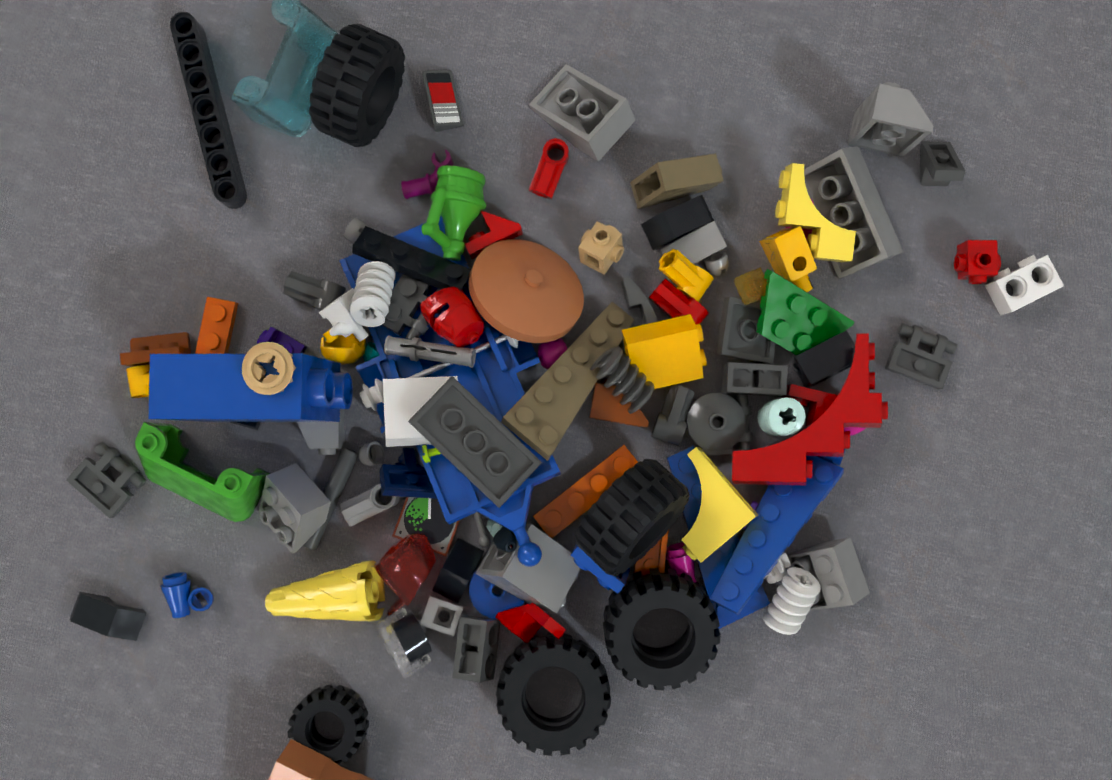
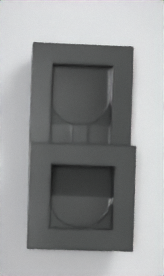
[621,277,658,325]

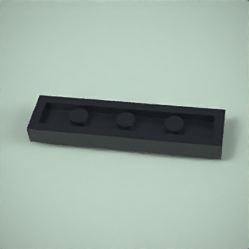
[352,226,471,291]

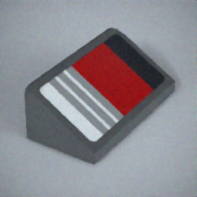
[422,70,464,132]

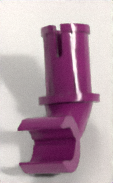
[401,149,454,199]

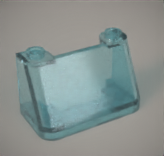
[231,0,338,137]

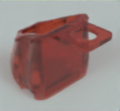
[374,534,436,616]

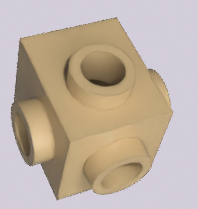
[578,221,624,275]

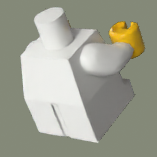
[319,288,369,343]

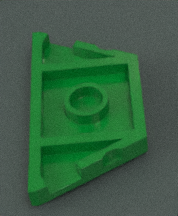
[756,269,854,355]

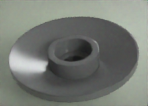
[687,393,746,451]

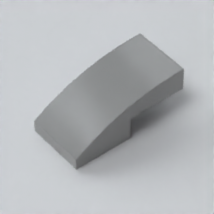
[660,221,727,265]

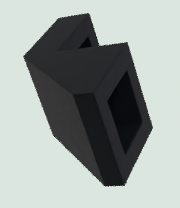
[641,195,714,250]
[69,592,146,641]

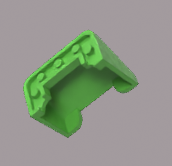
[135,422,271,522]

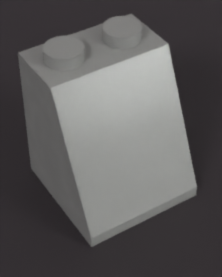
[475,524,580,614]

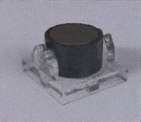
[373,608,432,679]

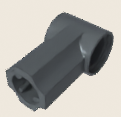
[283,271,346,310]
[651,385,695,446]

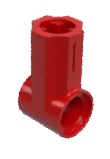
[529,138,569,200]
[649,279,709,325]

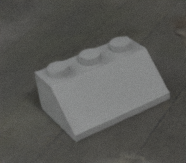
[847,82,934,157]

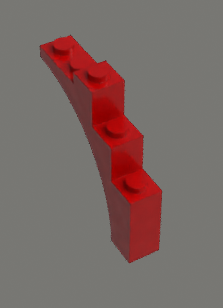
[732,333,888,486]

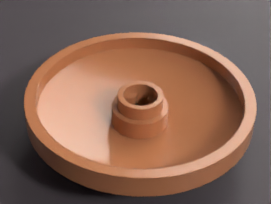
[469,239,584,343]

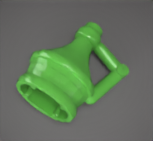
[421,166,487,261]

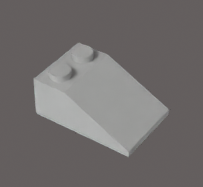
[529,64,635,162]

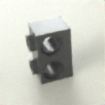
[722,362,788,397]
[452,616,501,683]

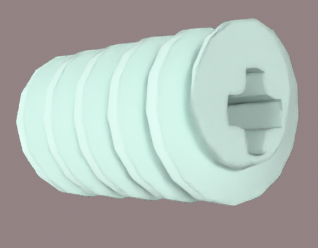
[757,397,806,436]

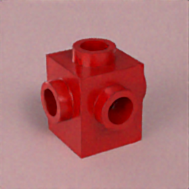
[954,240,1001,284]

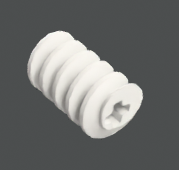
[350,261,396,327]
[763,567,821,635]

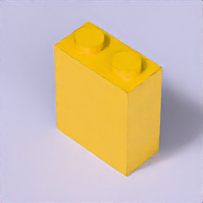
[621,314,707,389]

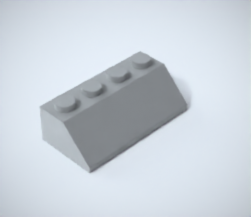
[804,146,903,279]

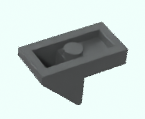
[920,141,966,186]

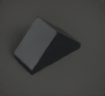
[432,538,484,604]

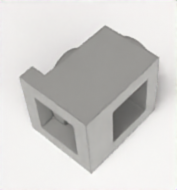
[420,596,466,636]

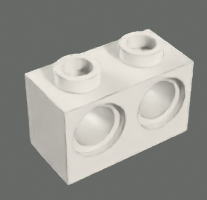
[984,255,1064,316]

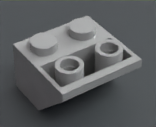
[259,463,331,554]
[787,537,870,611]

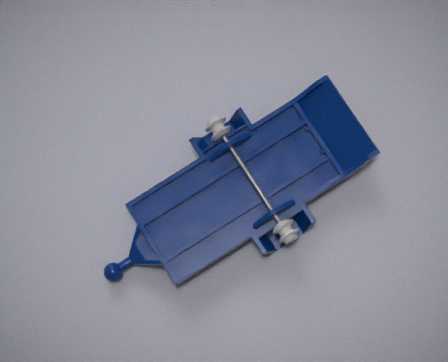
[339,216,561,567]

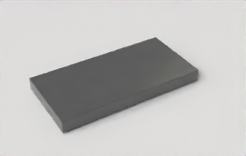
[408,376,542,508]

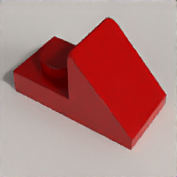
[465,211,523,260]
[782,384,838,426]

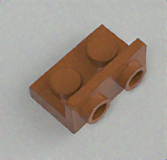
[120,332,191,367]

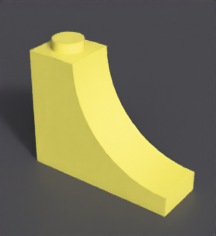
[681,447,758,563]

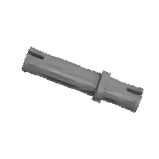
[384,335,476,368]

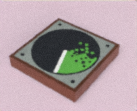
[392,497,460,556]

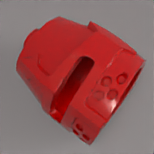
[420,287,484,347]

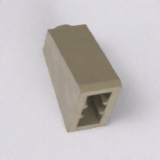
[630,153,724,209]

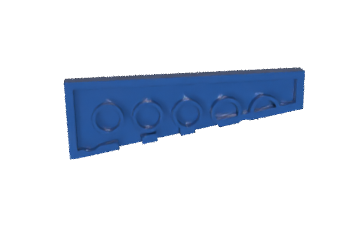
[666,445,770,629]
[710,456,844,615]

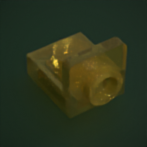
[734,267,767,305]

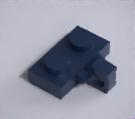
[379,448,437,499]

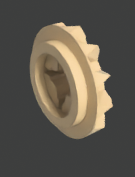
[242,342,296,395]

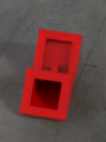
[495,602,566,643]

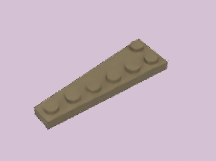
[501,302,635,461]

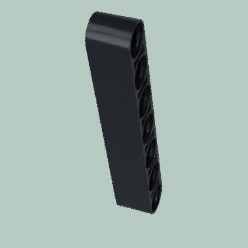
[170,12,247,209]

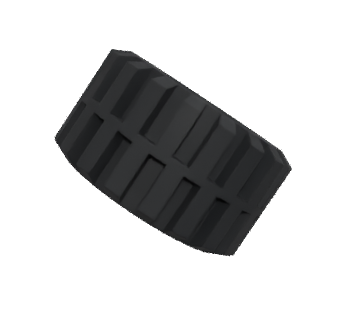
[287,684,369,765]

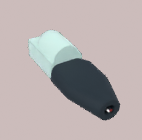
[486,519,516,552]

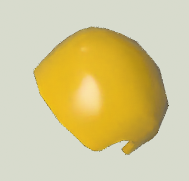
[320,333,366,365]

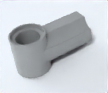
[340,484,400,527]

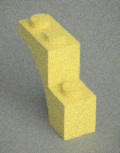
[775,163,856,262]

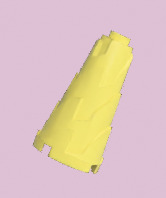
[265,560,385,622]

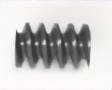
[590,347,654,414]

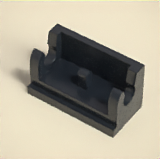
[793,330,855,388]

